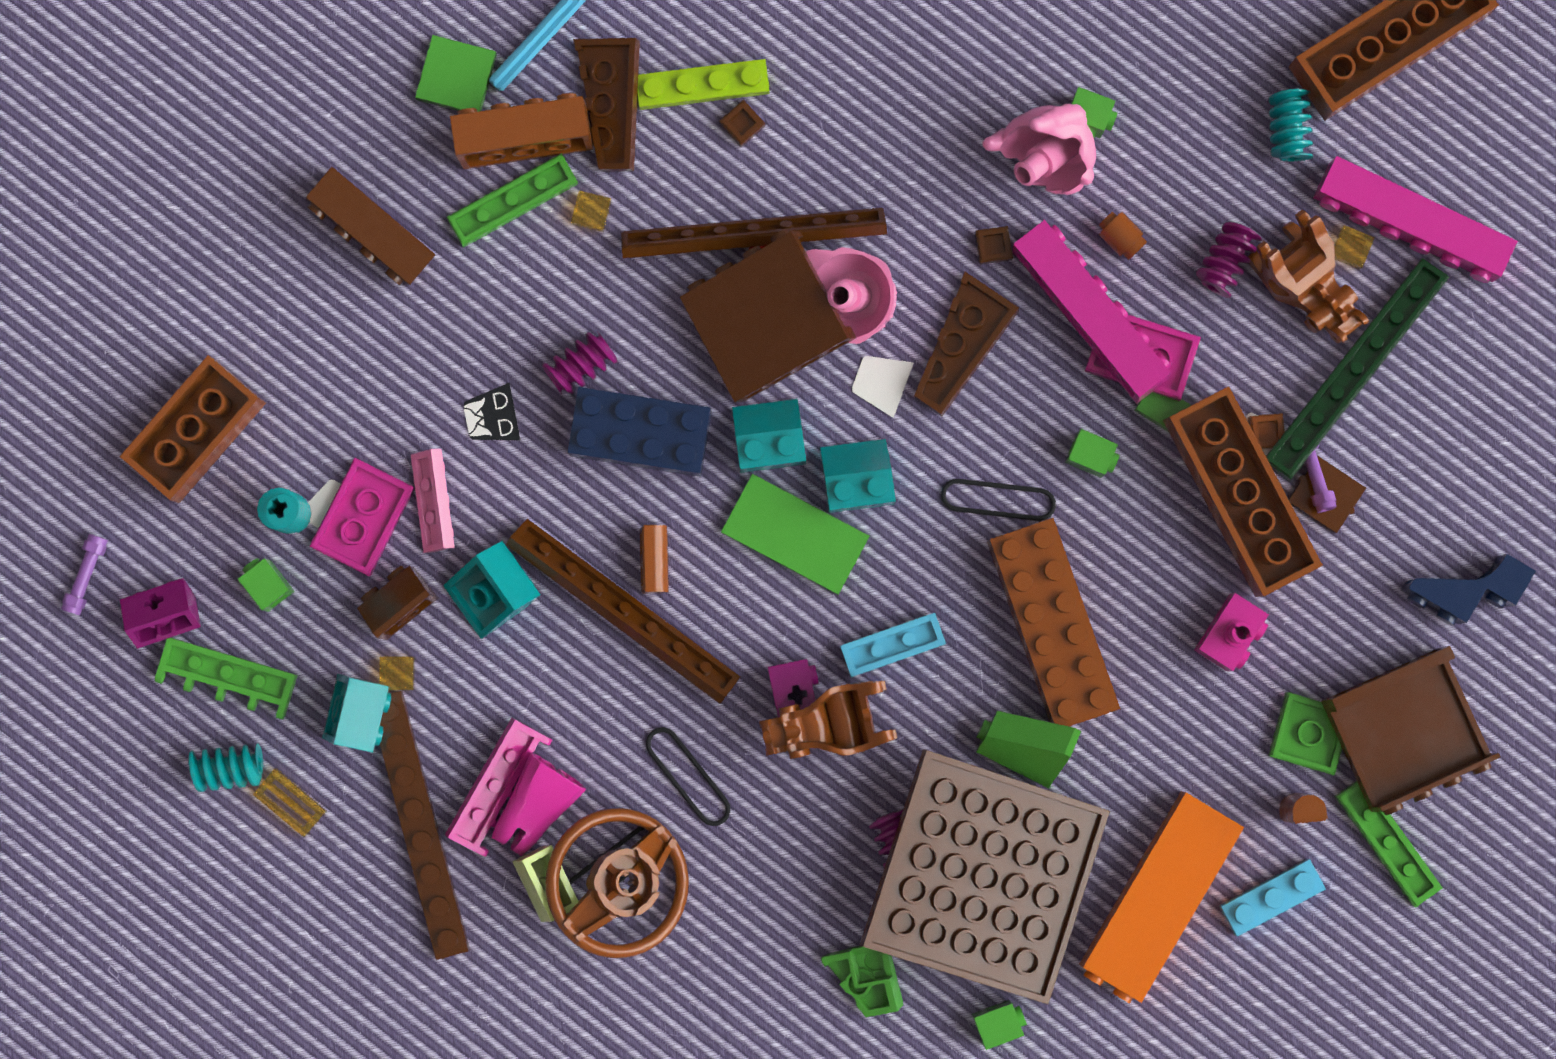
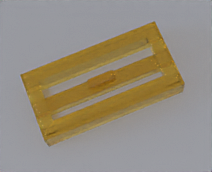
[253,768,327,837]

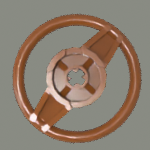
[545,808,689,958]

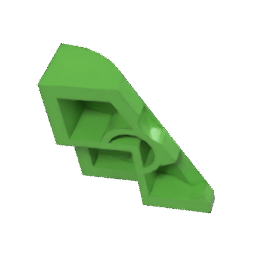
[821,946,904,1017]

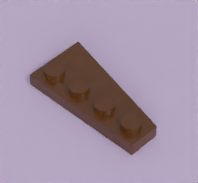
[573,38,640,172]
[914,272,1019,417]

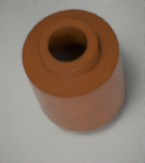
[1098,211,1147,260]

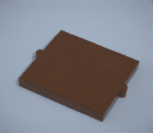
[1288,456,1366,534]

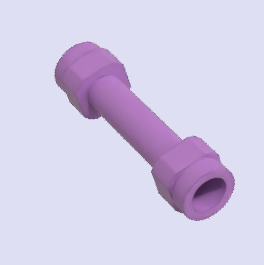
[1305,445,1337,513]
[61,534,108,615]

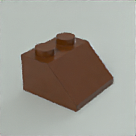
[357,565,439,640]

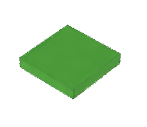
[415,35,497,112]
[1268,692,1342,775]

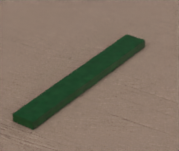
[1266,258,1450,482]

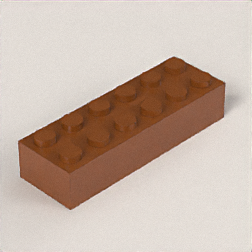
[1289,0,1499,121]
[1163,386,1323,597]
[987,518,1120,727]

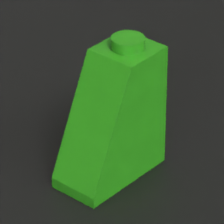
[976,711,1081,788]

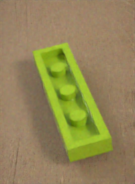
[638,59,770,110]

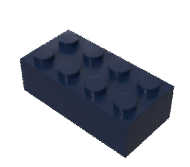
[568,387,712,477]

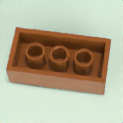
[450,93,593,169]
[119,355,266,503]

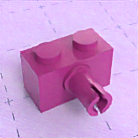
[1194,593,1269,672]

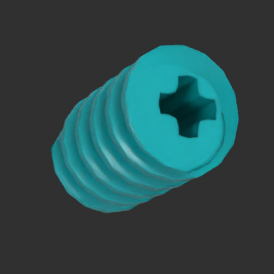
[1268,89,1313,162]
[257,488,312,534]
[188,743,263,792]

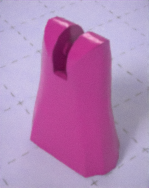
[492,753,586,857]

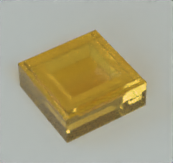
[571,190,612,232]
[1334,225,1375,269]
[379,657,415,690]

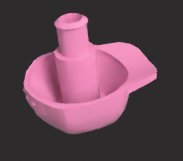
[806,247,897,344]

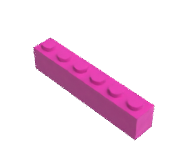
[1313,156,1518,283]
[1013,220,1171,404]

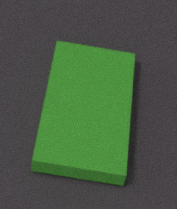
[721,474,870,595]

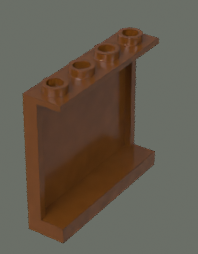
[680,229,856,402]
[1321,646,1501,815]

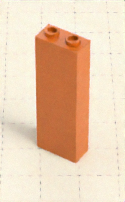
[1079,791,1244,1004]

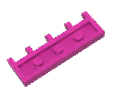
[445,718,552,857]

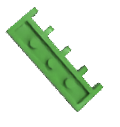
[154,637,298,720]

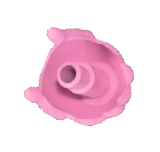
[982,104,1096,195]

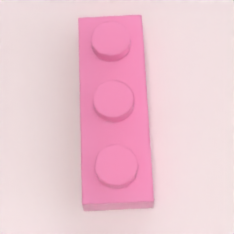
[411,449,455,553]

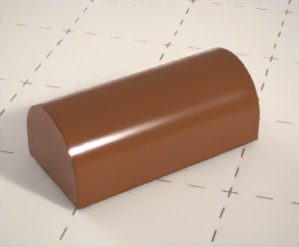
[639,525,669,594]
[1279,793,1328,824]

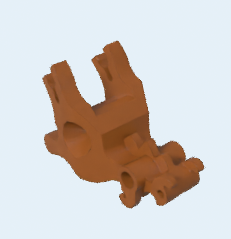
[1247,210,1369,343]
[759,681,898,759]

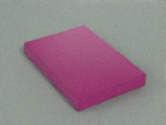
[1085,315,1201,401]
[309,458,415,577]

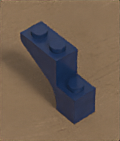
[1401,554,1536,626]

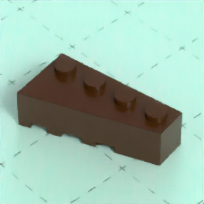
[306,167,436,286]

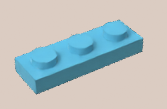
[840,613,946,677]
[1219,859,1326,937]

